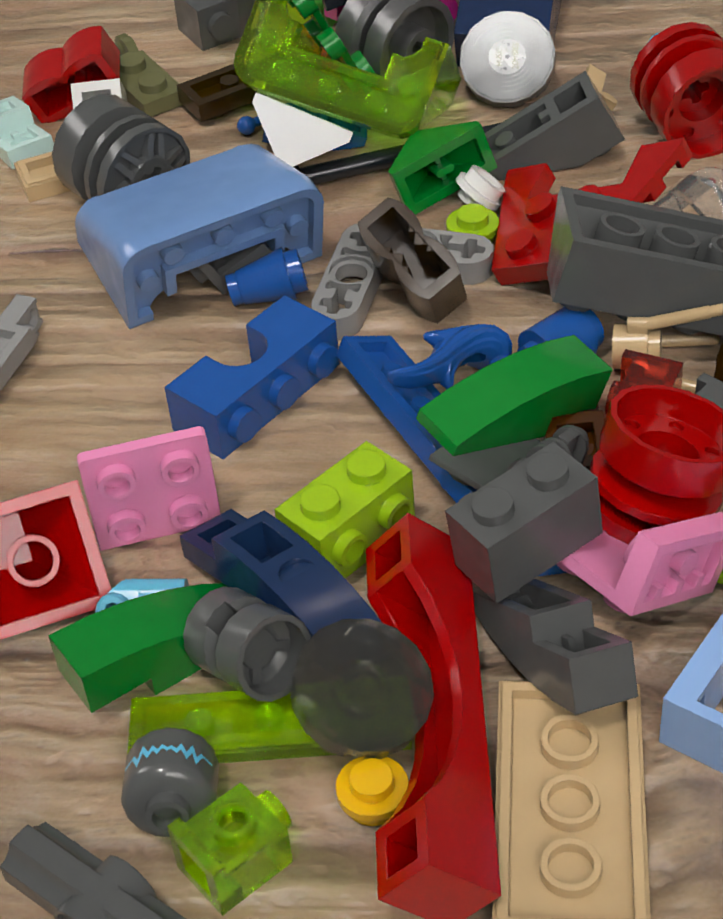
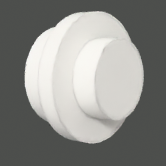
[456,165,505,211]

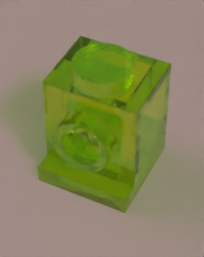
[167,782,293,916]

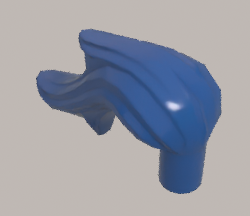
[387,324,512,390]

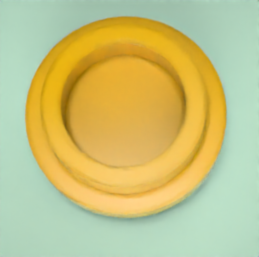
[336,755,409,826]

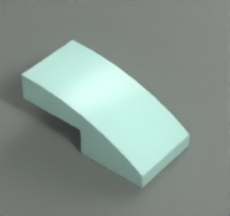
[0,96,54,170]

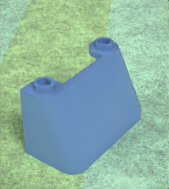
[75,144,324,329]

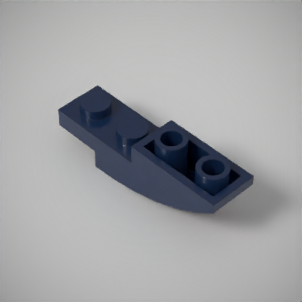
[180,509,398,686]

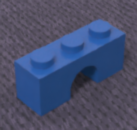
[164,295,340,459]

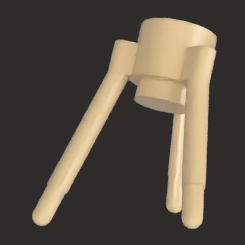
[612,303,723,394]

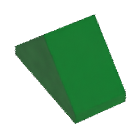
[388,121,498,215]

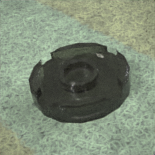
[290,619,434,759]

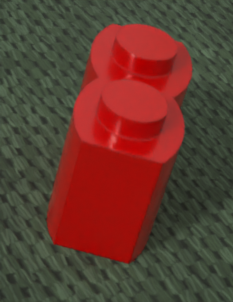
[22,26,120,123]

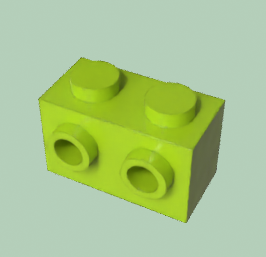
[274,441,415,579]

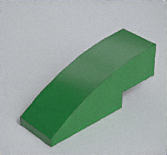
[416,335,613,456]
[48,583,228,713]

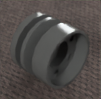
[52,94,190,201]

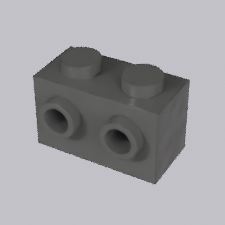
[445,442,603,604]

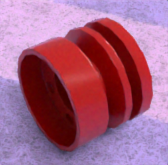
[630,22,723,159]
[590,385,723,545]

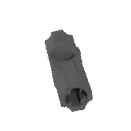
[0,822,186,919]

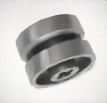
[335,0,454,100]

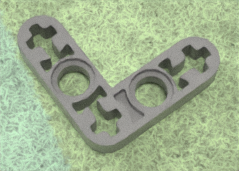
[311,224,493,340]

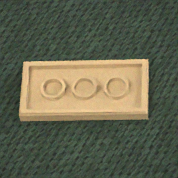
[492,681,651,919]

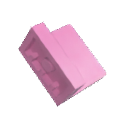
[77,426,221,551]
[557,512,723,616]

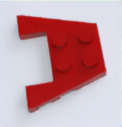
[491,138,693,286]

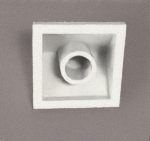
[252,92,353,167]

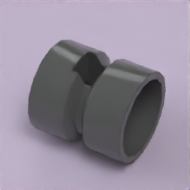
[183,586,312,702]

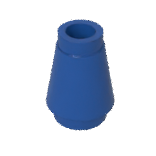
[225,247,309,306]

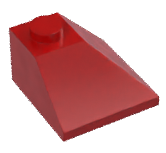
[0,479,111,640]

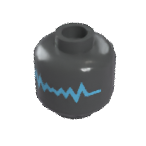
[121,727,219,838]

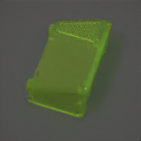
[234,0,461,139]

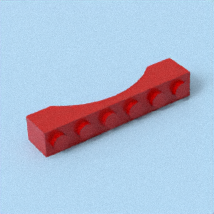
[366,513,501,919]

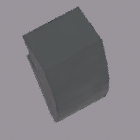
[473,579,638,715]

